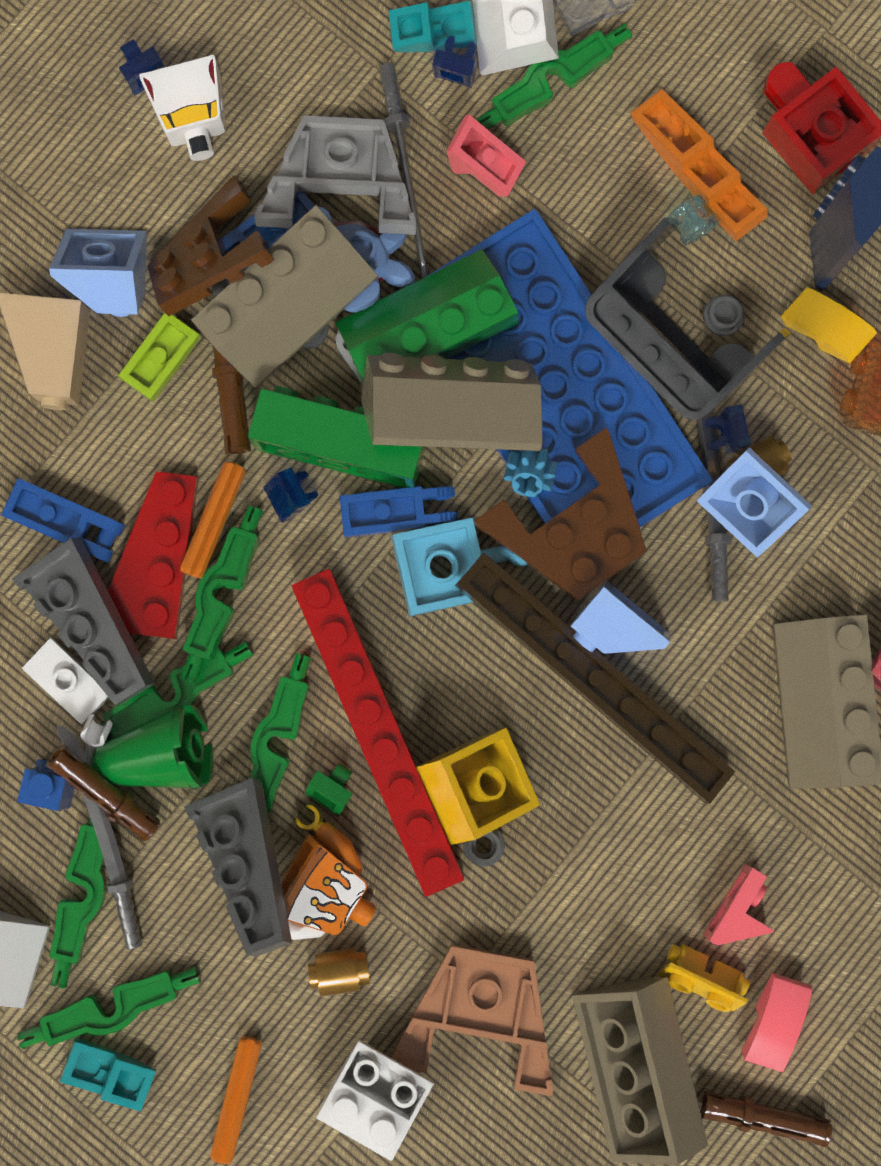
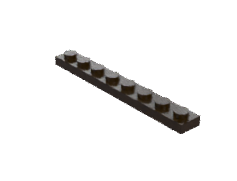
[455,553,735,804]

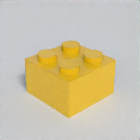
[416,728,540,845]

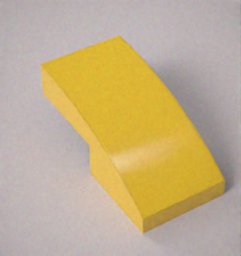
[780,287,877,363]

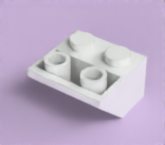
[316,1040,434,1161]

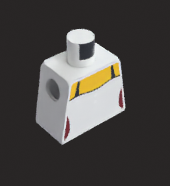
[139,55,226,161]

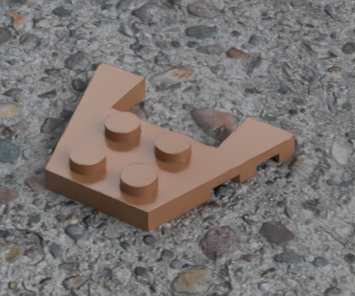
[391,944,553,1096]

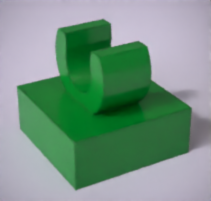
[304,763,353,817]

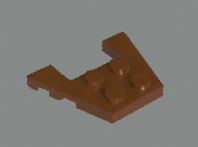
[147,175,274,316]
[473,428,647,601]

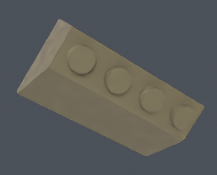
[191,205,379,388]
[361,353,542,451]
[773,615,881,789]
[572,977,708,1165]

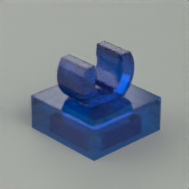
[432,35,476,88]
[118,39,165,96]
[702,404,751,454]
[263,467,319,523]

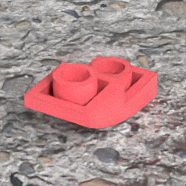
[741,973,813,1072]

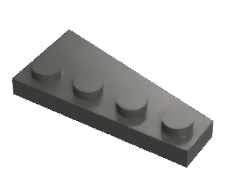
[12,538,155,705]
[184,778,292,957]

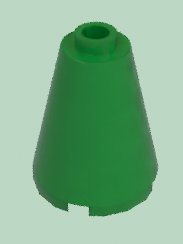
[91,705,214,789]

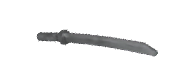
[379,63,428,279]
[697,411,732,602]
[57,725,143,950]

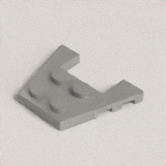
[254,115,416,235]

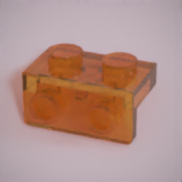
[840,340,881,436]

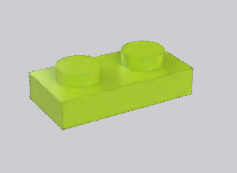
[118,313,201,403]

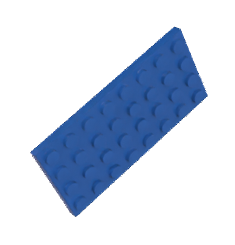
[424,208,713,528]

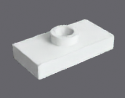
[22,638,109,725]

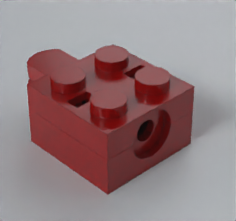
[762,62,881,195]

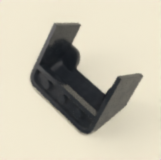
[585,217,791,420]

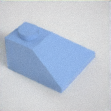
[49,229,147,317]
[697,448,812,558]
[571,581,670,654]

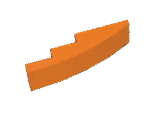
[631,89,768,241]

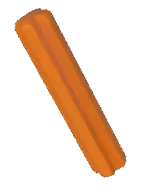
[180,462,246,578]
[210,1036,262,1164]

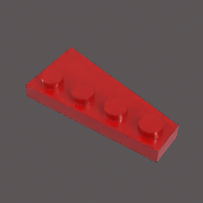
[108,471,199,640]

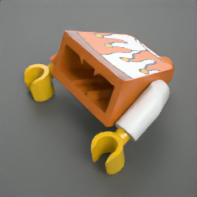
[281,805,376,940]

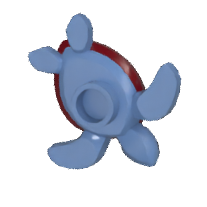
[318,207,416,312]

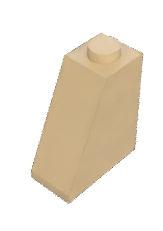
[0,293,90,410]

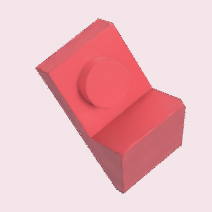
[446,115,526,197]
[703,864,774,946]

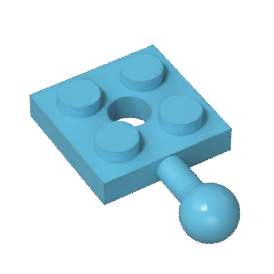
[391,518,528,617]

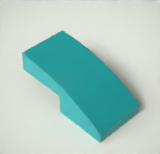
[389,0,477,52]
[60,1037,156,1112]

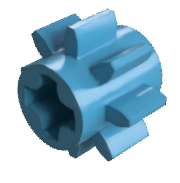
[504,448,558,497]

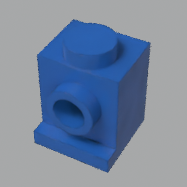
[17,759,75,811]

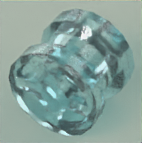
[667,195,719,246]

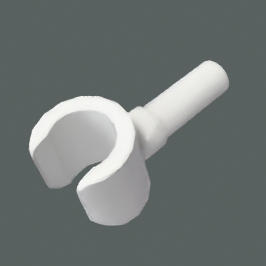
[80,714,113,766]

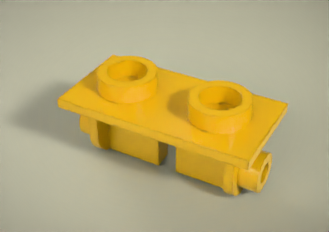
[657,944,750,1012]

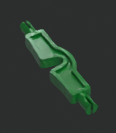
[474,23,632,130]
[179,505,264,684]
[99,641,254,739]
[249,653,312,813]
[49,818,107,988]
[17,966,201,1050]

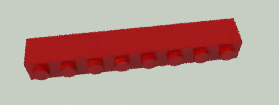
[291,569,464,898]

